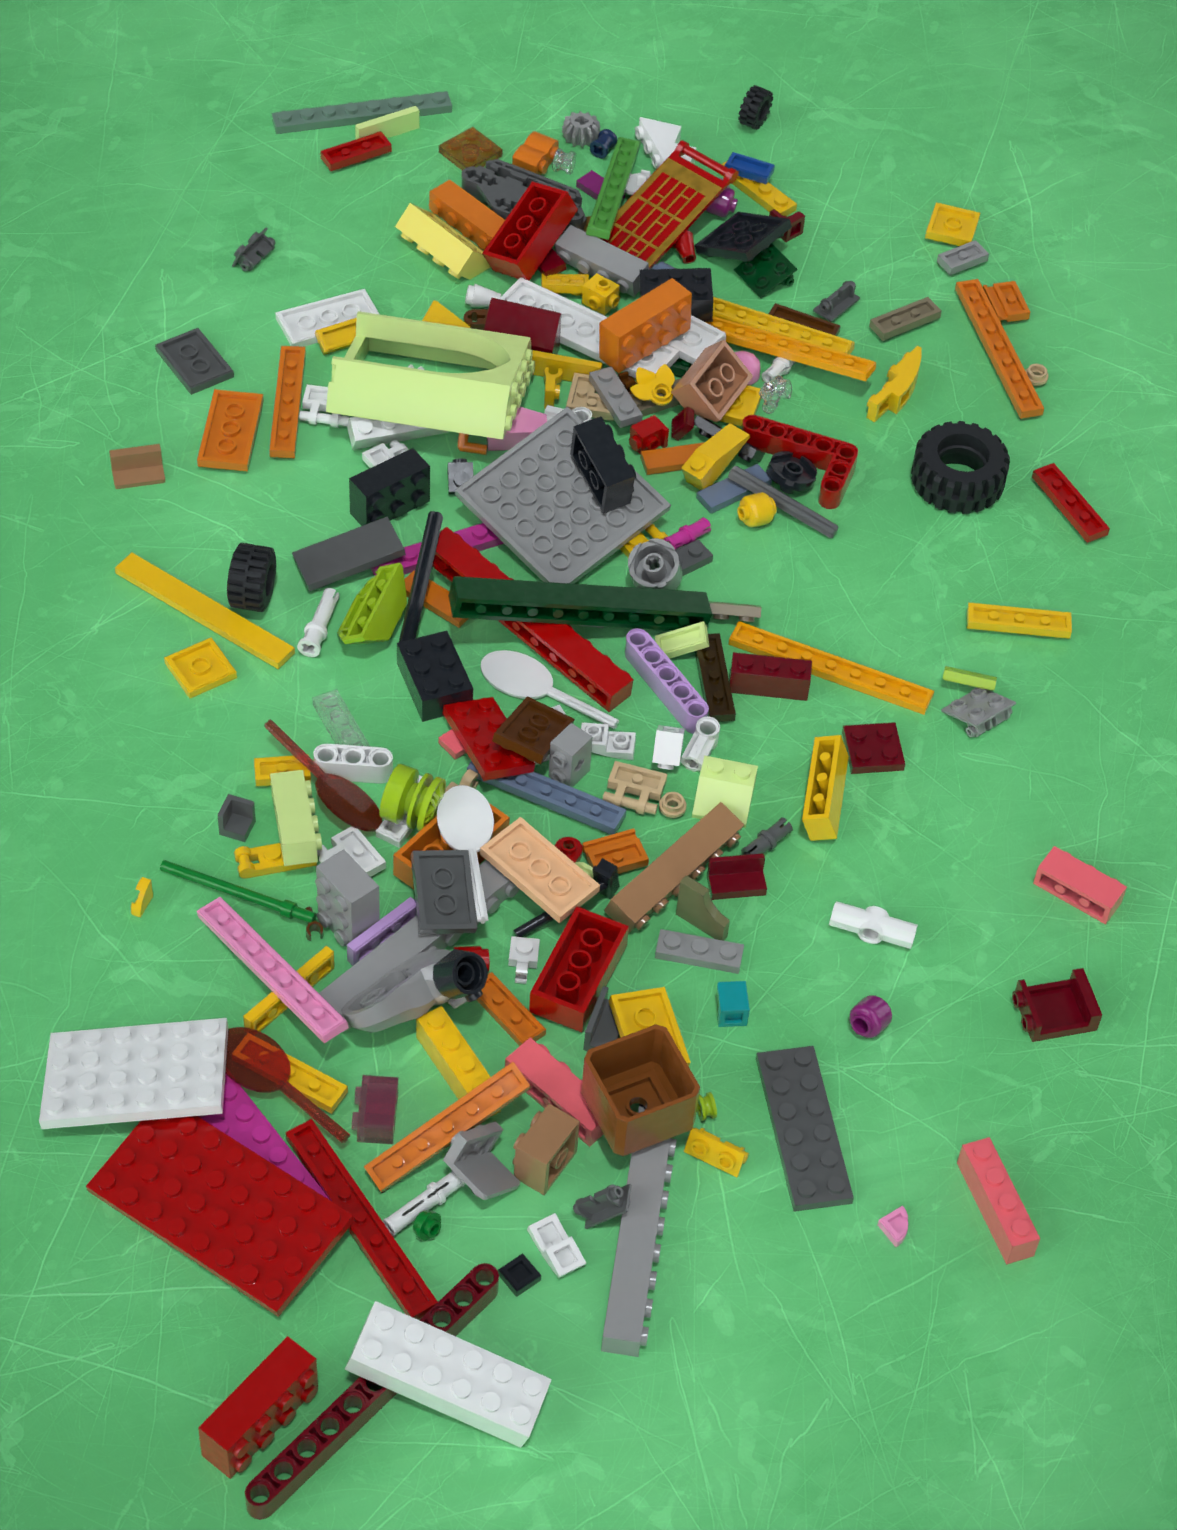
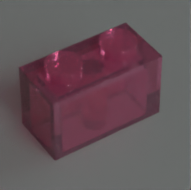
[352,1075,399,1144]

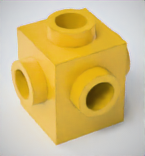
[582,273,620,316]

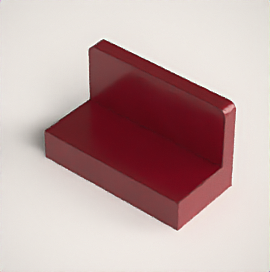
[707,853,767,900]

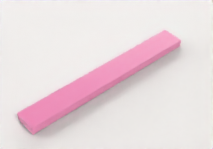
[197,897,349,1044]

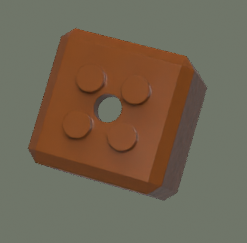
[581,1024,700,1156]

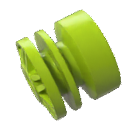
[379,764,446,832]

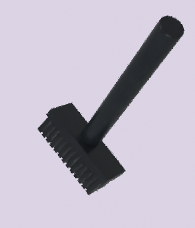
[513,858,620,937]

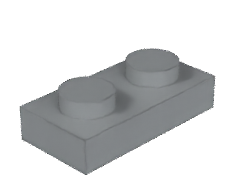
[937,240,989,275]

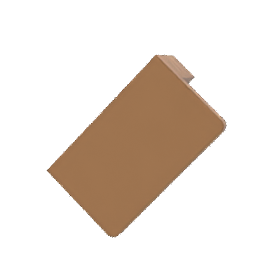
[109,444,165,489]

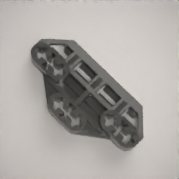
[461,159,587,234]

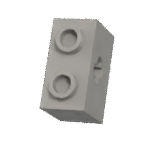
[549,723,593,787]

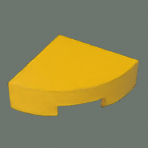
[131,877,153,918]

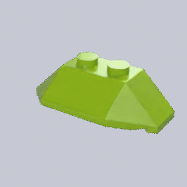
[337,563,407,644]

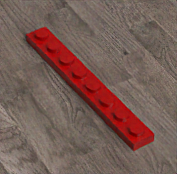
[285,1119,438,1320]

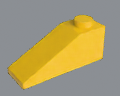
[681,423,750,490]

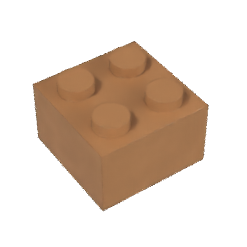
[513,1103,580,1195]

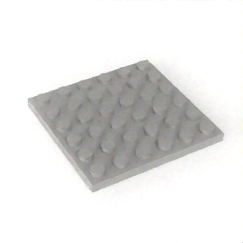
[455,406,671,584]

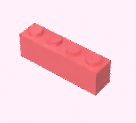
[505,1038,604,1147]
[957,1137,1040,1265]

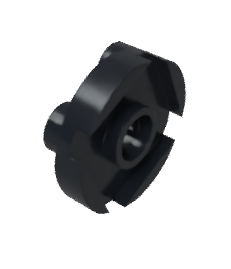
[766,451,817,493]

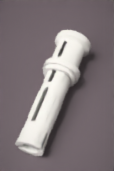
[297,588,340,657]

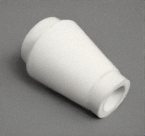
[465,284,501,307]

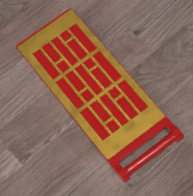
[597,140,739,269]

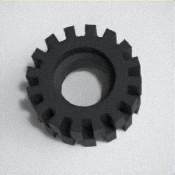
[738,85,773,130]

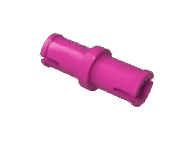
[663,517,711,550]

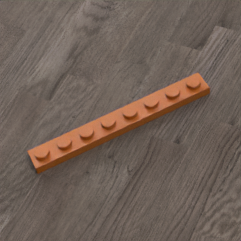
[955,279,1044,419]

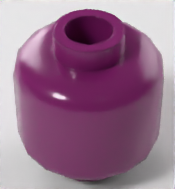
[706,187,738,218]
[849,995,892,1038]

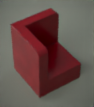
[769,209,805,242]

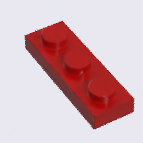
[320,131,392,171]

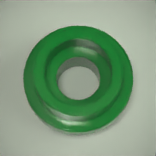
[413,1210,441,1241]

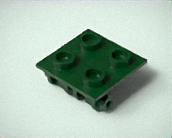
[733,243,797,298]

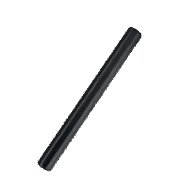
[399,511,443,642]

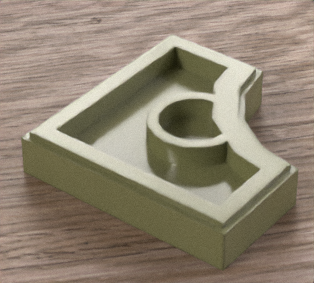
[676,876,730,941]

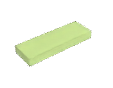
[355,106,419,139]

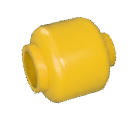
[737,492,776,527]

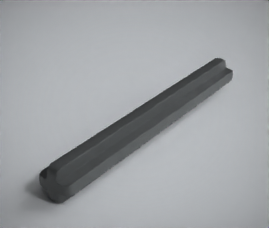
[728,466,839,538]

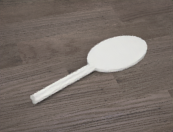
[481,650,619,729]
[437,785,494,924]

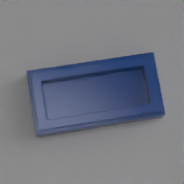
[725,152,775,184]

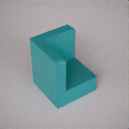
[717,981,750,1027]

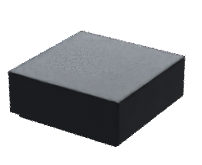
[498,1253,541,1297]

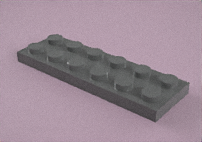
[756,1046,854,1212]

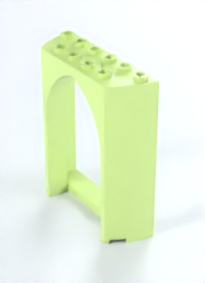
[326,311,535,440]

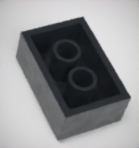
[639,268,713,322]
[570,416,636,514]
[349,448,430,526]
[397,630,473,722]

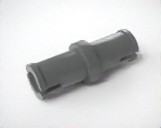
[741,817,793,855]

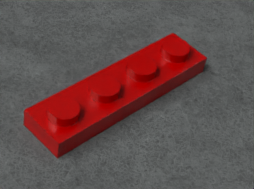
[1032,463,1110,543]

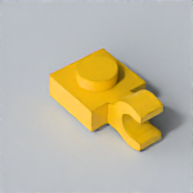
[544,367,563,409]

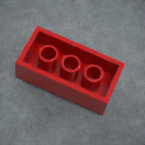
[482,181,578,281]
[529,906,629,1032]
[198,1336,318,1479]

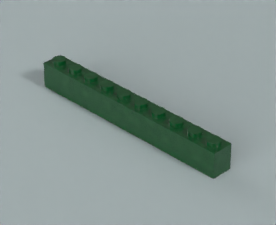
[448,576,712,631]

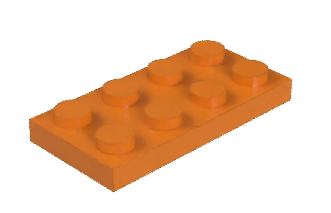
[197,389,264,472]

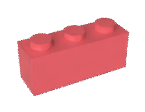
[1033,846,1127,924]

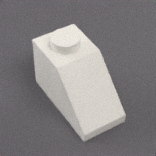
[652,725,685,770]

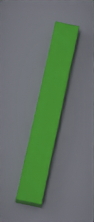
[586,137,640,240]

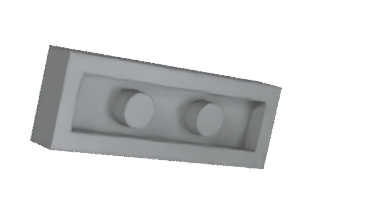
[589,366,643,428]
[655,929,744,974]

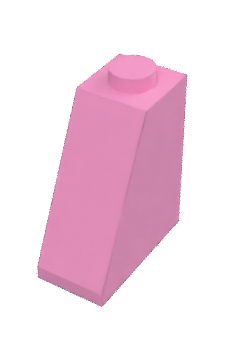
[487,407,547,451]

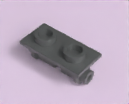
[232,227,275,271]
[813,281,860,322]
[573,1184,632,1229]

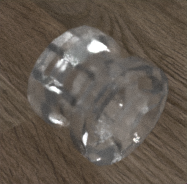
[552,148,576,175]

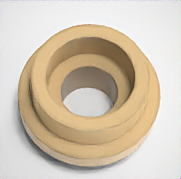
[1026,364,1049,386]
[659,792,686,818]

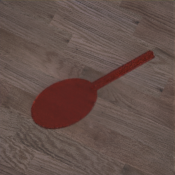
[264,719,382,832]
[225,1027,350,1143]

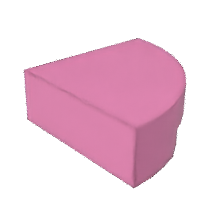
[878,1205,908,1247]

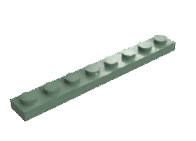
[272,91,452,134]

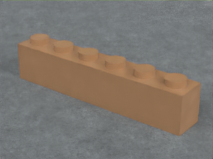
[604,802,744,934]

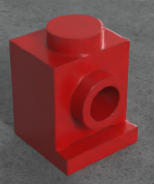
[629,415,669,455]

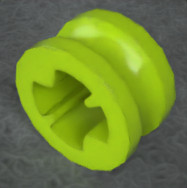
[697,1092,717,1121]

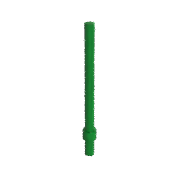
[160,860,317,923]

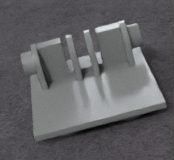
[941,688,1016,737]

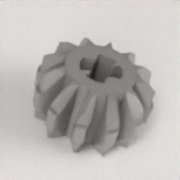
[562,111,600,148]

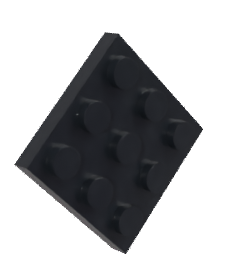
[694,212,792,262]

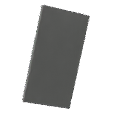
[292,517,406,592]

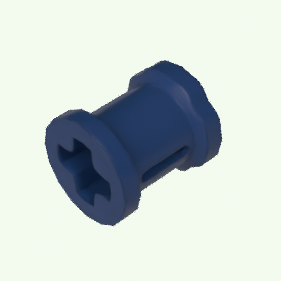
[589,129,617,159]

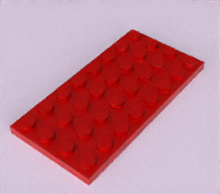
[86,1116,355,1317]

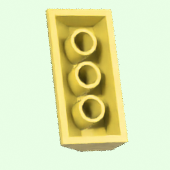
[395,203,491,280]

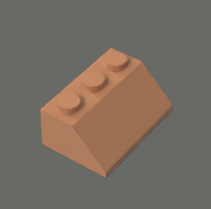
[671,340,753,422]

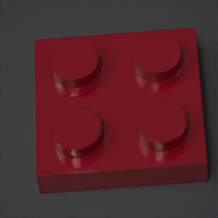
[842,722,905,774]

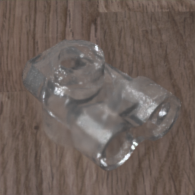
[759,375,792,414]

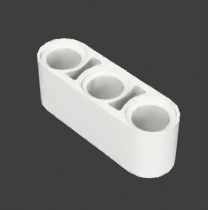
[313,744,393,784]

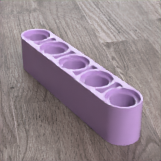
[625,628,709,734]

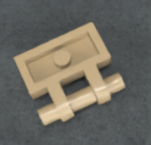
[602,761,667,815]

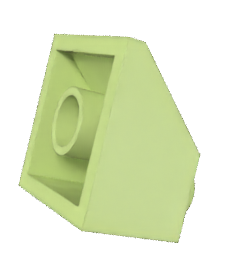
[692,755,758,828]

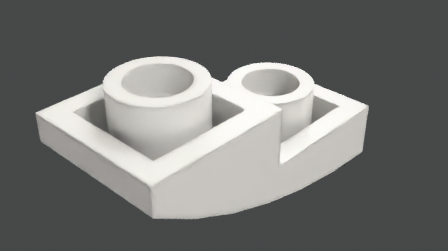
[581,723,636,760]

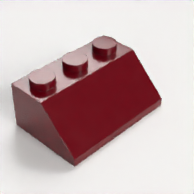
[484,298,562,354]

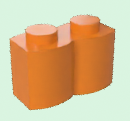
[512,131,560,175]

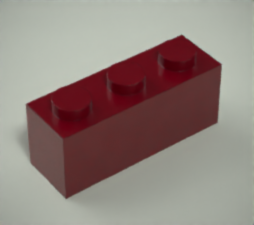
[729,652,812,701]

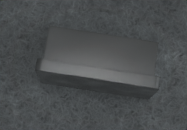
[584,986,620,1051]

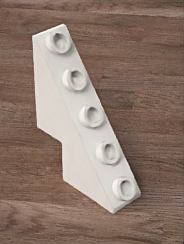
[635,117,696,168]

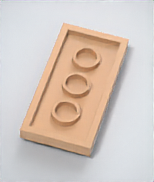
[480,817,600,923]

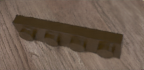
[695,633,736,722]

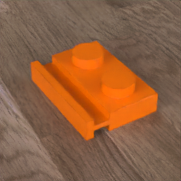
[983,281,1031,322]
[582,828,649,874]

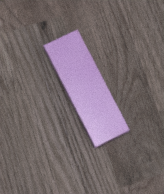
[347,897,417,966]

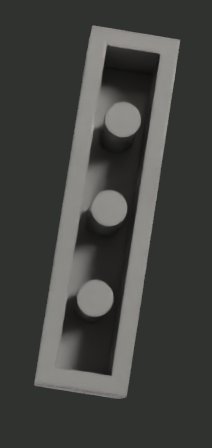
[555,225,649,297]

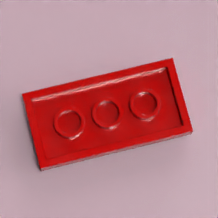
[443,697,535,781]

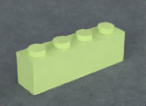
[270,770,322,866]

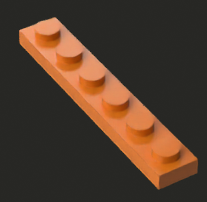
[269,346,306,458]
[364,1062,531,1193]

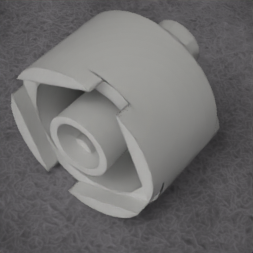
[628,538,683,590]

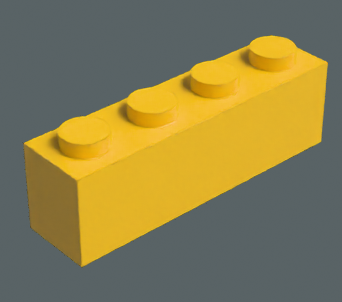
[802,735,849,841]
[416,1006,501,1116]

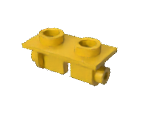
[684,1128,749,1177]

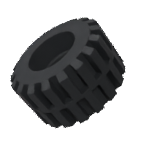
[227,543,276,612]

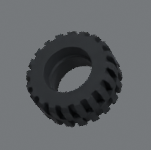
[911,421,1010,514]

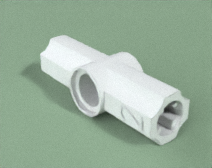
[829,901,918,949]

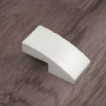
[527,1213,586,1278]

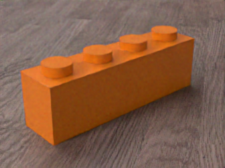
[429,180,505,250]

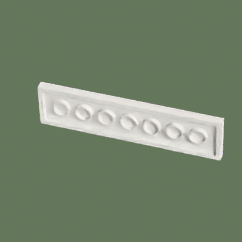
[499,277,679,378]

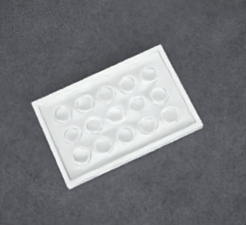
[39,1018,229,1129]

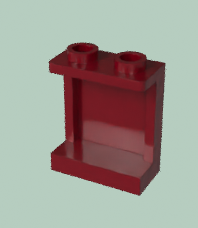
[1012,968,1102,1042]

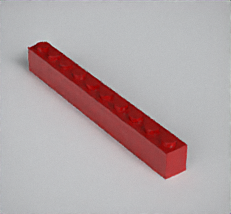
[432,527,634,712]

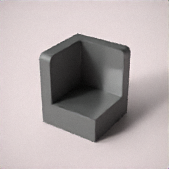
[218,794,256,842]

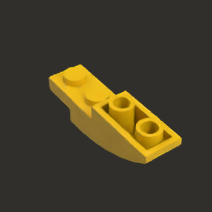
[867,346,922,422]

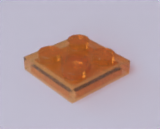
[439,127,503,171]

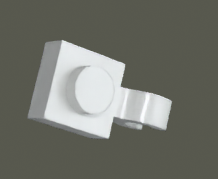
[508,936,540,984]

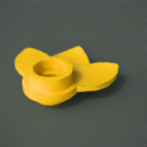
[630,364,675,406]

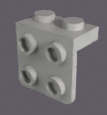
[443,1122,520,1200]

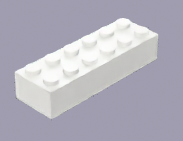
[345,1301,552,1448]

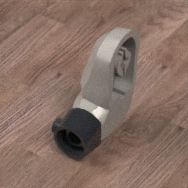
[342,949,488,1033]

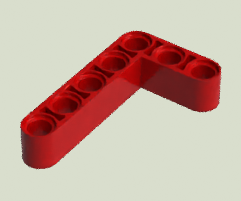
[741,415,858,509]

